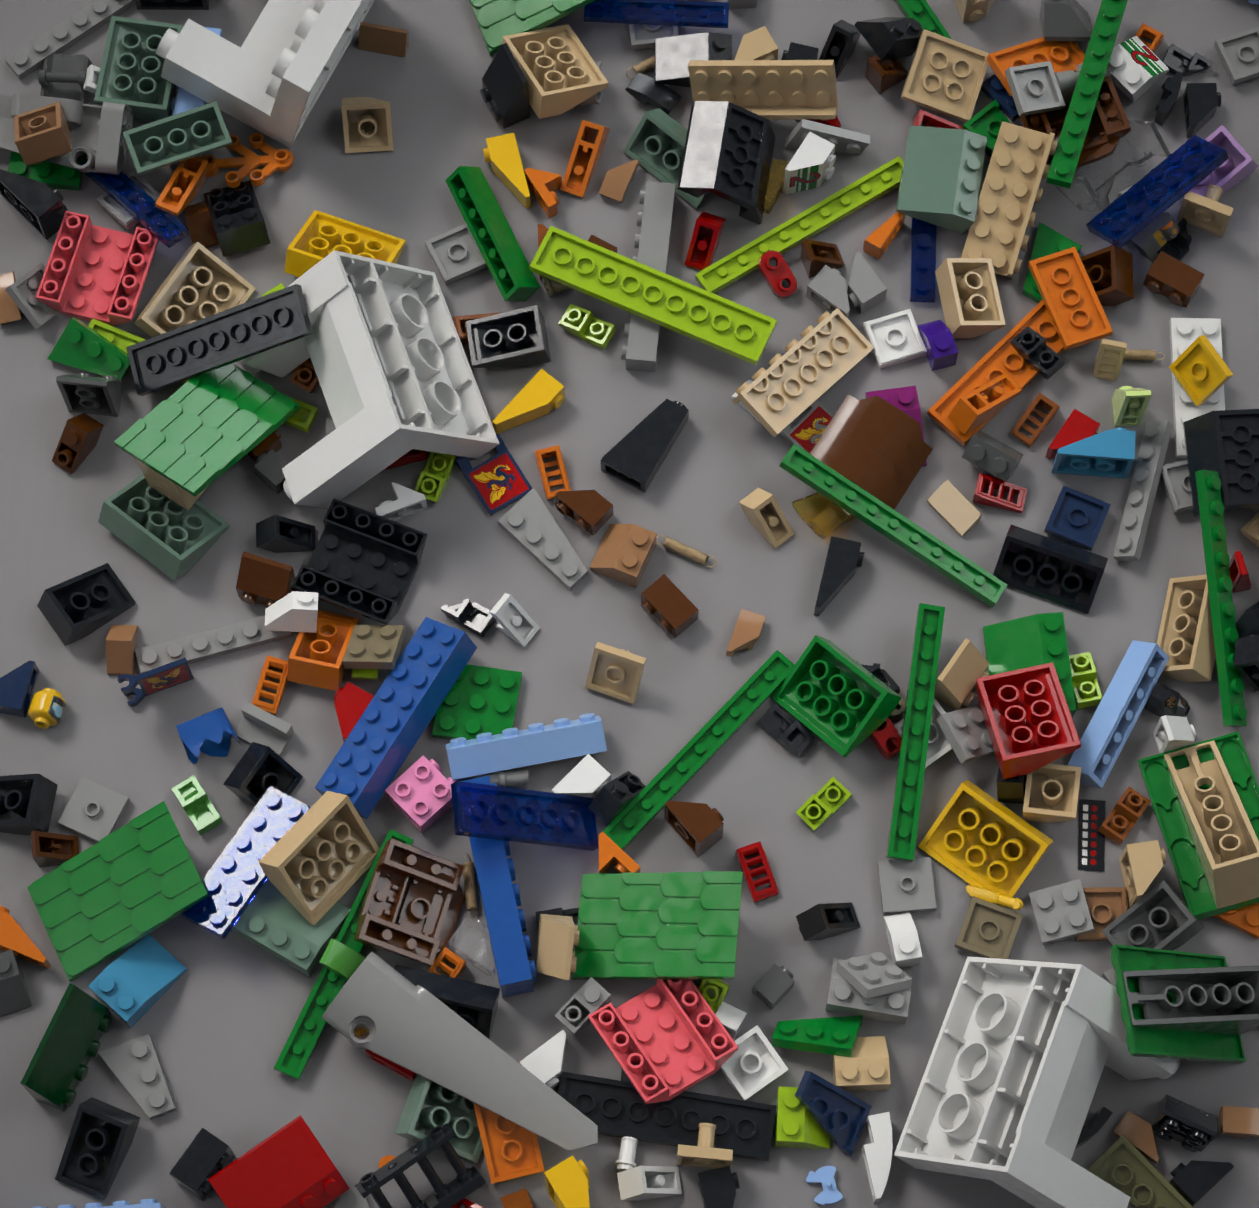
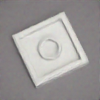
[863,309,927,369]

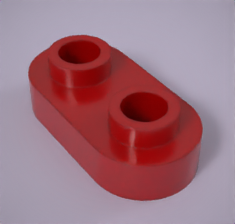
[758,250,797,298]

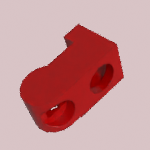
[869,718,901,760]

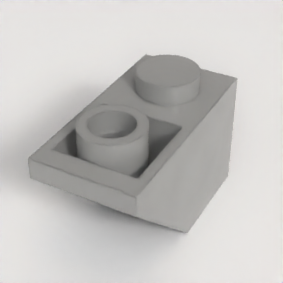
[554,977,611,1035]

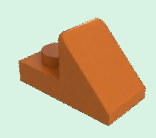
[524,168,562,219]
[599,831,640,874]

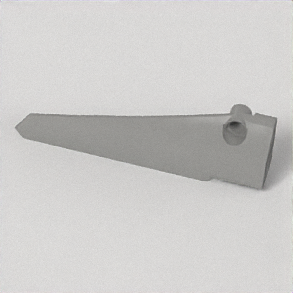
[0,93,133,175]
[322,952,598,1151]

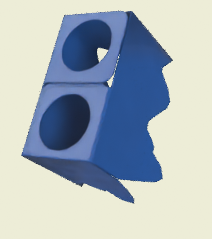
[176,707,241,764]

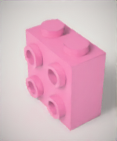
[385,755,460,833]

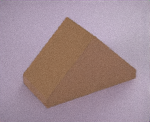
[105,625,138,675]

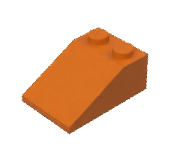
[287,610,359,691]

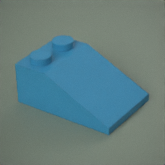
[1051,428,1135,479]
[88,934,188,1028]

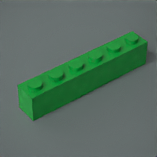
[445,166,540,302]

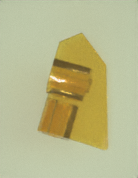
[792,492,855,539]

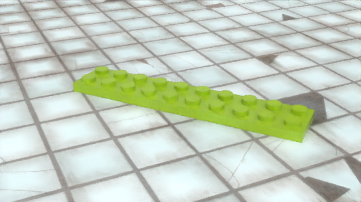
[529,226,777,366]

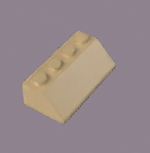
[1157,574,1216,683]

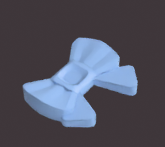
[806,1166,843,1205]

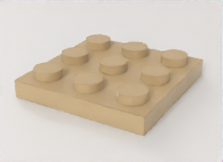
[900,29,990,123]

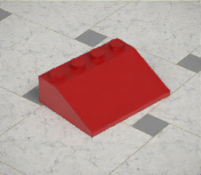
[976,662,1081,779]
[208,1115,350,1208]

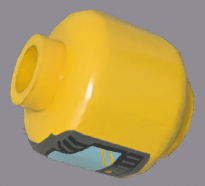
[28,688,66,729]

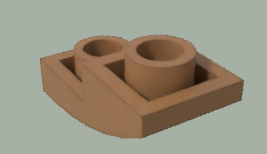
[0,272,23,325]
[1220,1106,1259,1139]

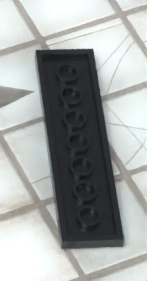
[126,284,313,396]
[558,1072,777,1161]

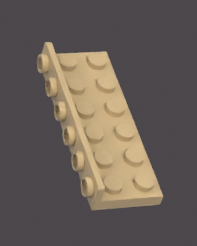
[688,60,839,120]
[961,121,1058,279]
[732,308,874,438]

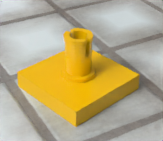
[1169,335,1233,406]

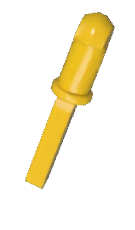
[966,885,1024,911]

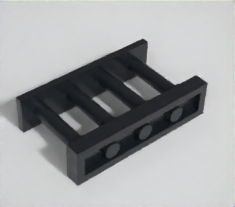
[355,1123,486,1208]

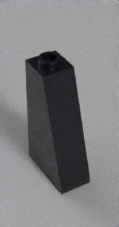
[601,399,689,493]

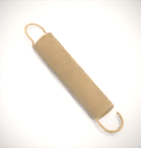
[626,55,655,78]
[1123,349,1165,361]
[656,535,716,568]
[462,853,478,920]

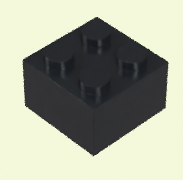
[169,1128,235,1201]

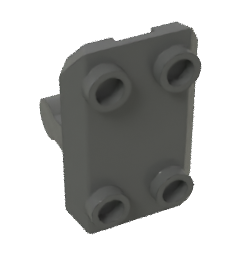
[38,54,92,104]

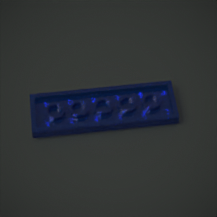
[1086,135,1229,249]
[451,781,599,851]
[180,786,311,940]

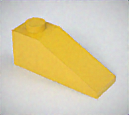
[482,133,531,208]
[492,368,565,434]

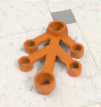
[202,133,294,188]

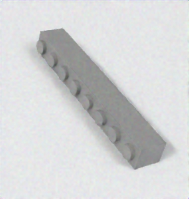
[621,181,676,372]

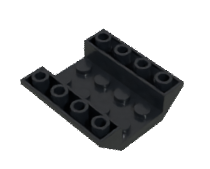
[677,101,776,225]
[1183,409,1259,518]
[292,498,427,625]

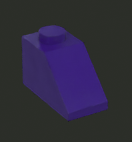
[917,319,959,371]

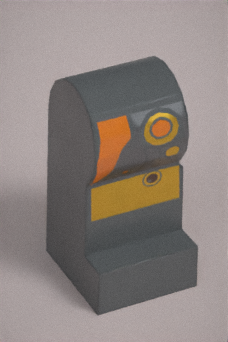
[1129,212,1180,262]

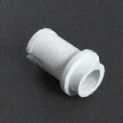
[615,1136,639,1172]

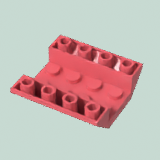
[36,211,161,326]
[588,979,738,1104]

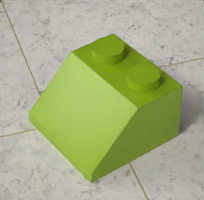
[775,1086,830,1150]

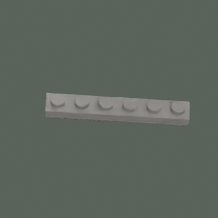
[5,0,136,80]
[1113,420,1173,561]
[135,615,292,673]

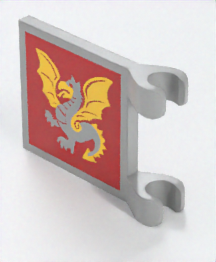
[779,399,834,454]

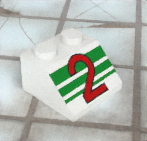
[1106,36,1169,103]
[783,132,836,194]

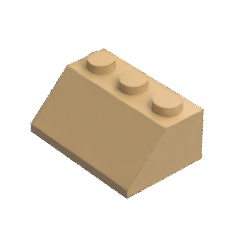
[935,258,1006,338]

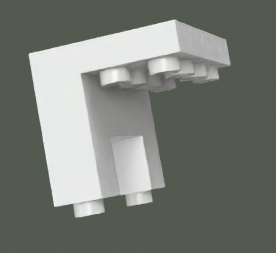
[156,0,375,148]
[239,250,500,508]
[894,956,1180,1208]

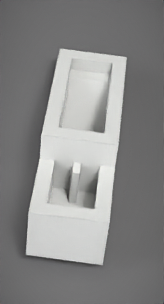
[862,1112,893,1203]

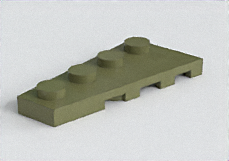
[1087,1134,1194,1208]

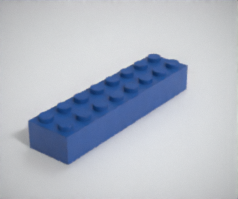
[315,617,477,819]
[458,776,537,998]

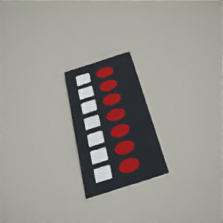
[1078,799,1106,872]

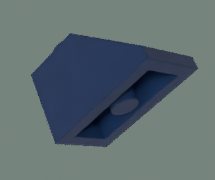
[0,660,39,718]

